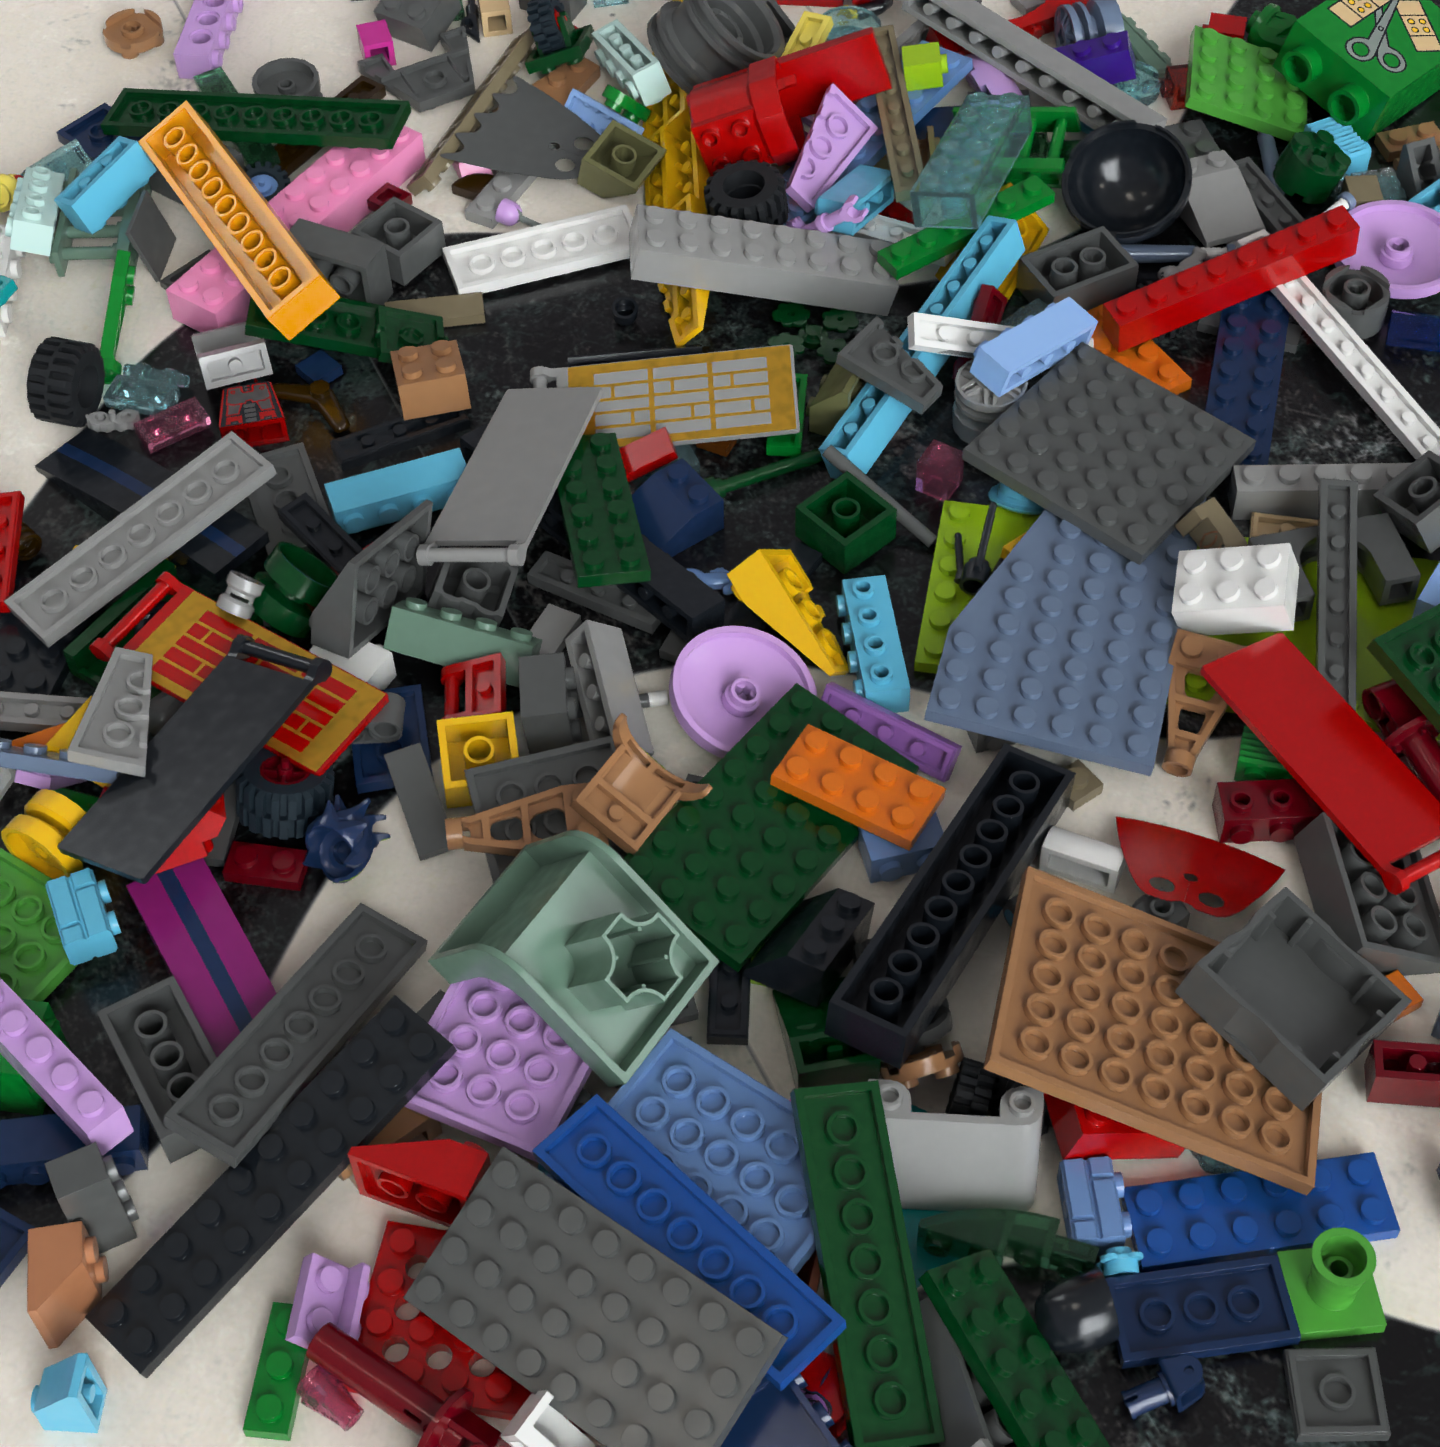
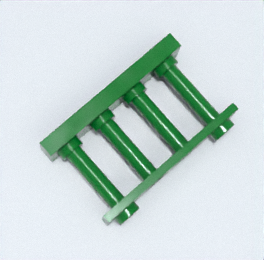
[938,106,1081,189]

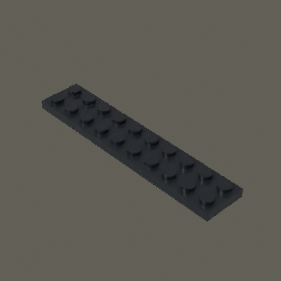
[85,995,457,1378]

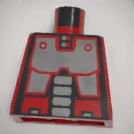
[219,378,290,447]

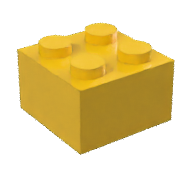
[436,711,519,809]

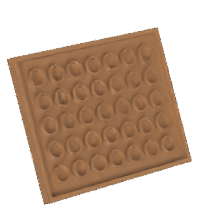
[983,866,1322,1196]

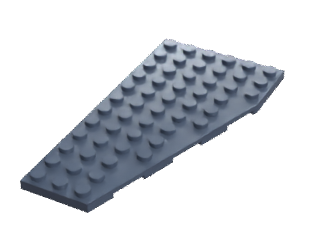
[924,499,1206,776]

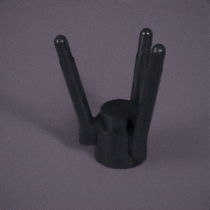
[954,502,1004,596]

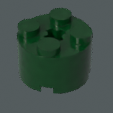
[1273,130,1351,204]

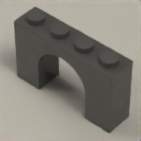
[1248,513,1421,622]

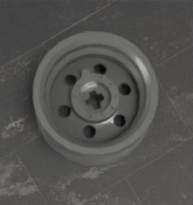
[647,0,785,94]

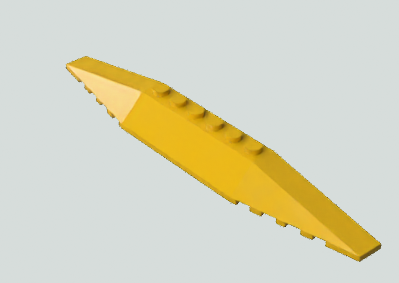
[642,0,710,346]

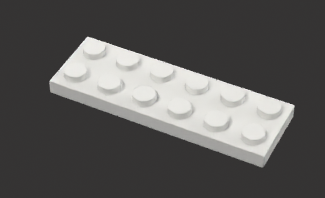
[442,204,633,295]

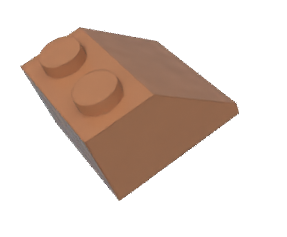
[27,1221,109,1349]

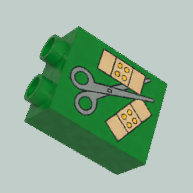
[1273,0,1440,141]

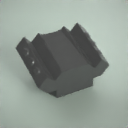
[427,546,519,627]

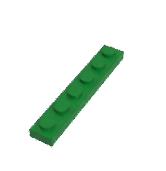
[877,175,1055,280]

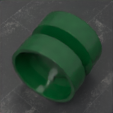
[245,542,338,638]

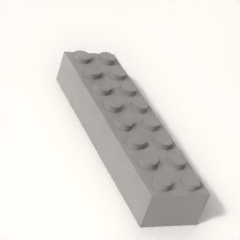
[629,204,899,316]

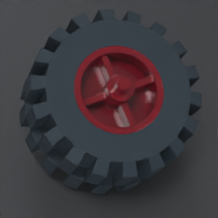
[236,748,334,840]

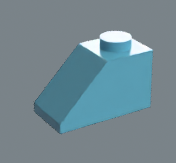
[31,1353,107,1433]

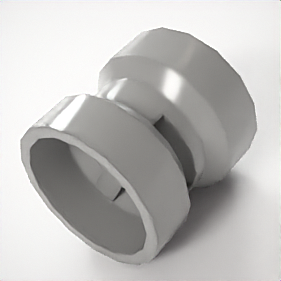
[215,570,265,620]

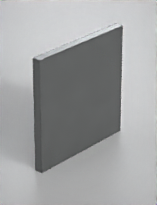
[125,190,176,282]

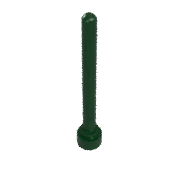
[703,448,823,498]

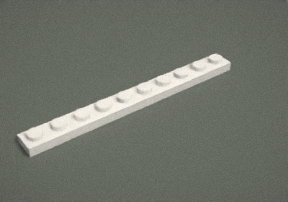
[1235,229,1440,460]

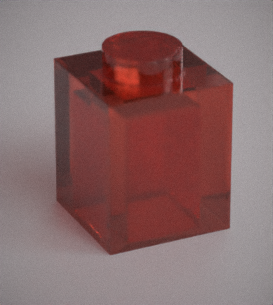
[1160,64,1188,110]

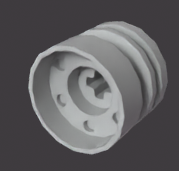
[952,359,1028,444]

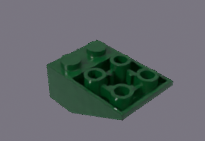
[772,977,881,1088]

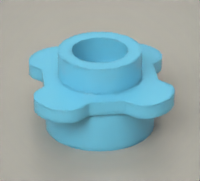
[1096,1246,1144,1278]

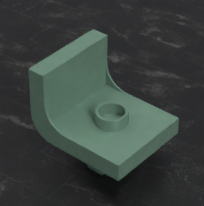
[428,830,719,1087]

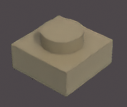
[1065,759,1104,811]

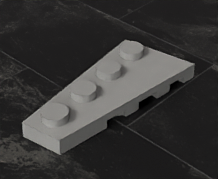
[67,647,153,778]

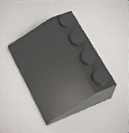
[309,499,433,659]
[1294,812,1440,976]

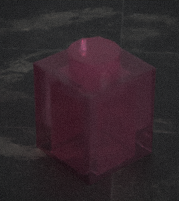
[915,439,964,502]

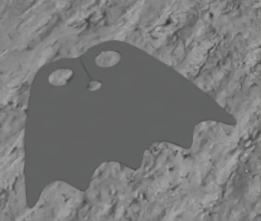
[440,76,600,179]

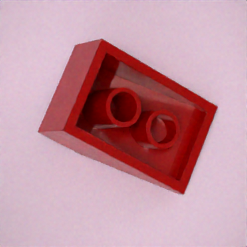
[348,1139,491,1227]

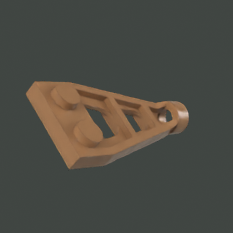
[1162,629,1247,777]
[445,782,609,856]

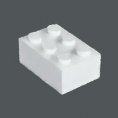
[1171,543,1299,636]

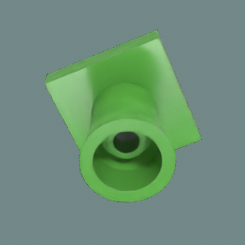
[1276,1227,1387,1341]

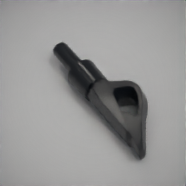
[460,0,480,43]

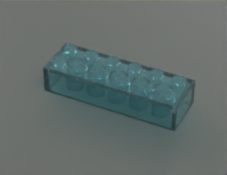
[910,92,1032,230]

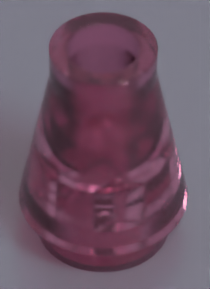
[296,1365,364,1431]

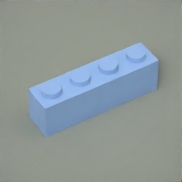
[969,297,1098,397]

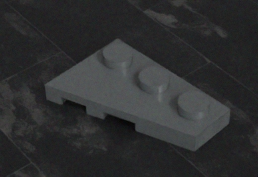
[836,316,943,415]

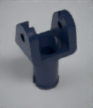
[1120,1355,1206,1420]

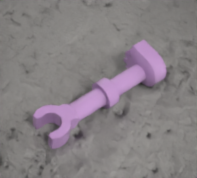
[785,195,869,233]

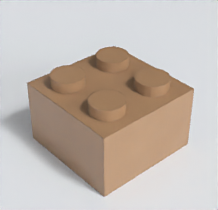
[390,340,471,421]

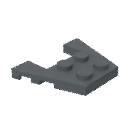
[357,26,476,112]

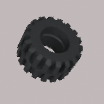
[704,159,789,225]
[27,336,105,428]

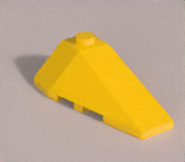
[727,549,849,676]

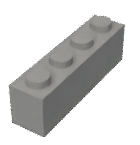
[565,619,654,756]

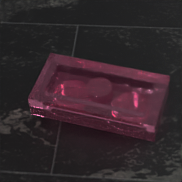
[133,396,212,454]

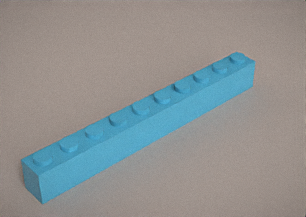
[819,215,1025,479]

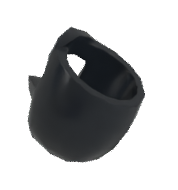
[1034,1266,1120,1353]

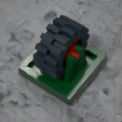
[524,0,594,75]

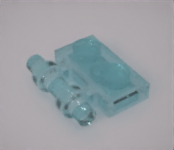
[103,362,190,419]

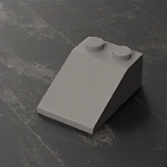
[1180,150,1265,248]

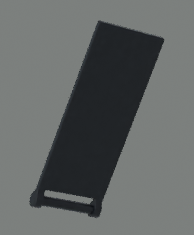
[57,634,332,884]

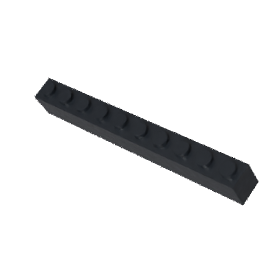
[460,422,725,643]

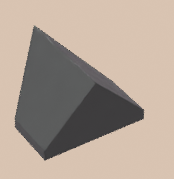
[1394,136,1440,199]

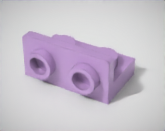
[285,1253,371,1349]

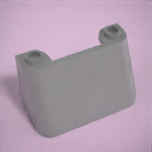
[868,1079,1044,1215]

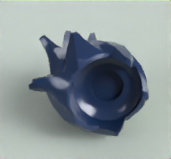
[302,794,390,883]

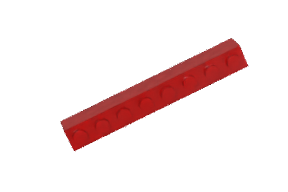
[1102,205,1360,353]

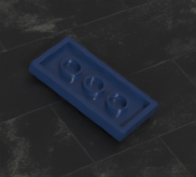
[1105,1254,1301,1369]

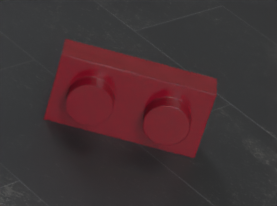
[222,841,308,891]

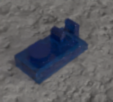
[1385,310,1440,352]

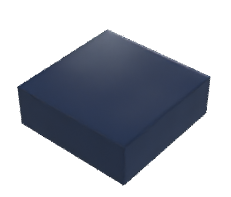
[295,349,343,384]

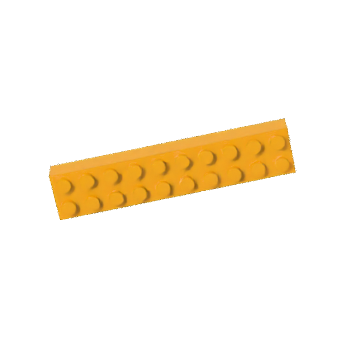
[138,100,341,341]

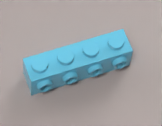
[324,448,466,535]
[836,575,910,713]

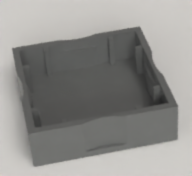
[1174,887,1412,1111]

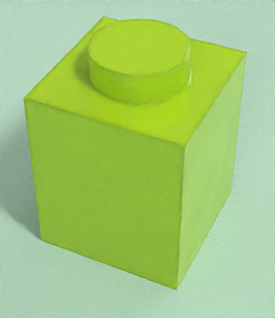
[901,42,948,92]

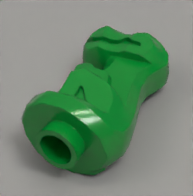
[1246,3,1297,53]

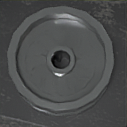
[252,58,323,97]

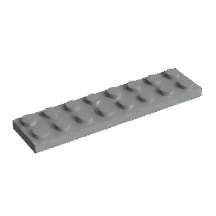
[4,431,277,648]

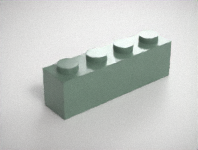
[383,597,542,688]

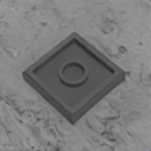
[1282,1347,1391,1443]

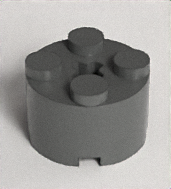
[1321,265,1391,339]

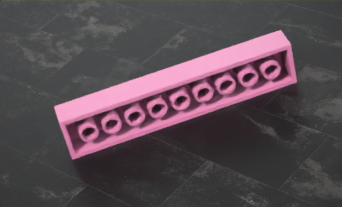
[166,126,426,332]

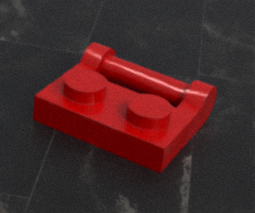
[441,652,506,719]

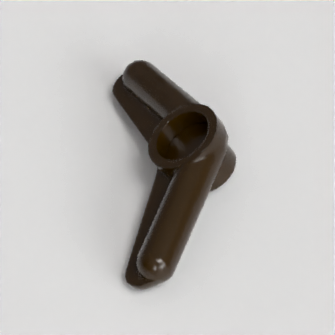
[272,380,350,433]

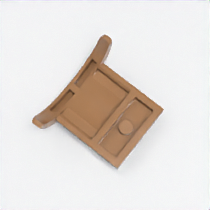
[570,713,713,855]

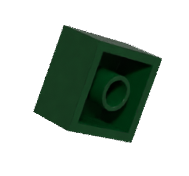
[795,471,897,575]

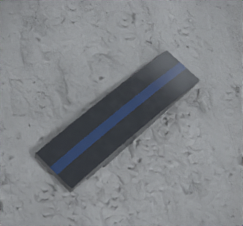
[35,428,270,583]

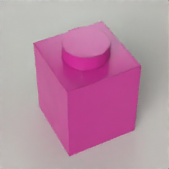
[356,19,396,66]

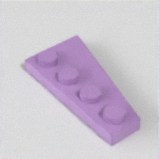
[785,83,878,213]

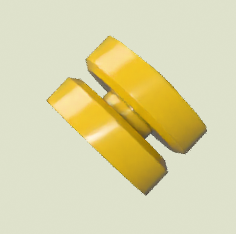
[1,789,87,879]

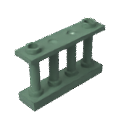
[48,168,152,277]

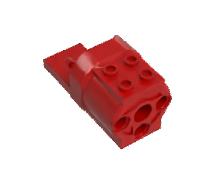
[686,27,892,177]

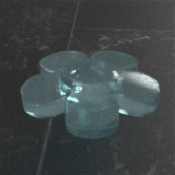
[1378,175,1407,201]

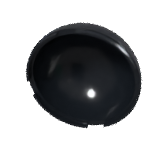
[1062,120,1192,244]

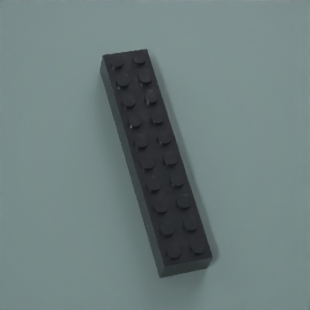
[824,743,1076,1069]

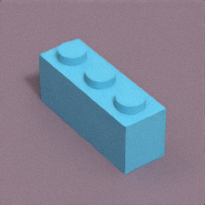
[54,136,157,235]
[815,164,894,236]

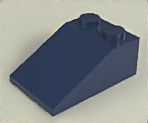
[632,458,724,557]

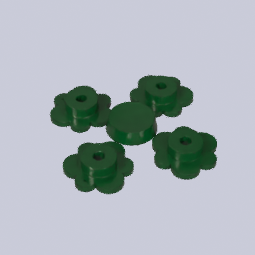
[767,302,859,365]

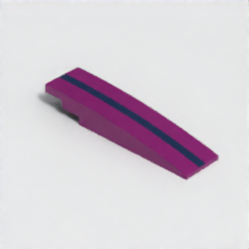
[126,858,319,1077]

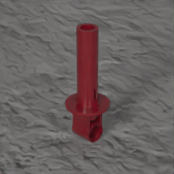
[1362,678,1440,802]
[306,1322,511,1447]

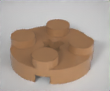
[103,9,164,59]
[880,1041,964,1089]

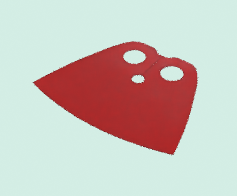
[1116,816,1285,917]

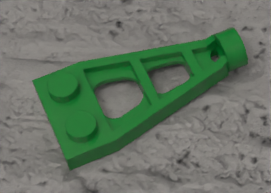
[100,250,136,384]

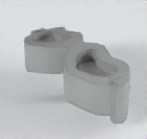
[85,409,141,433]

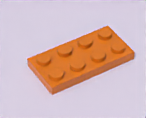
[1087,300,1192,395]
[770,724,946,851]

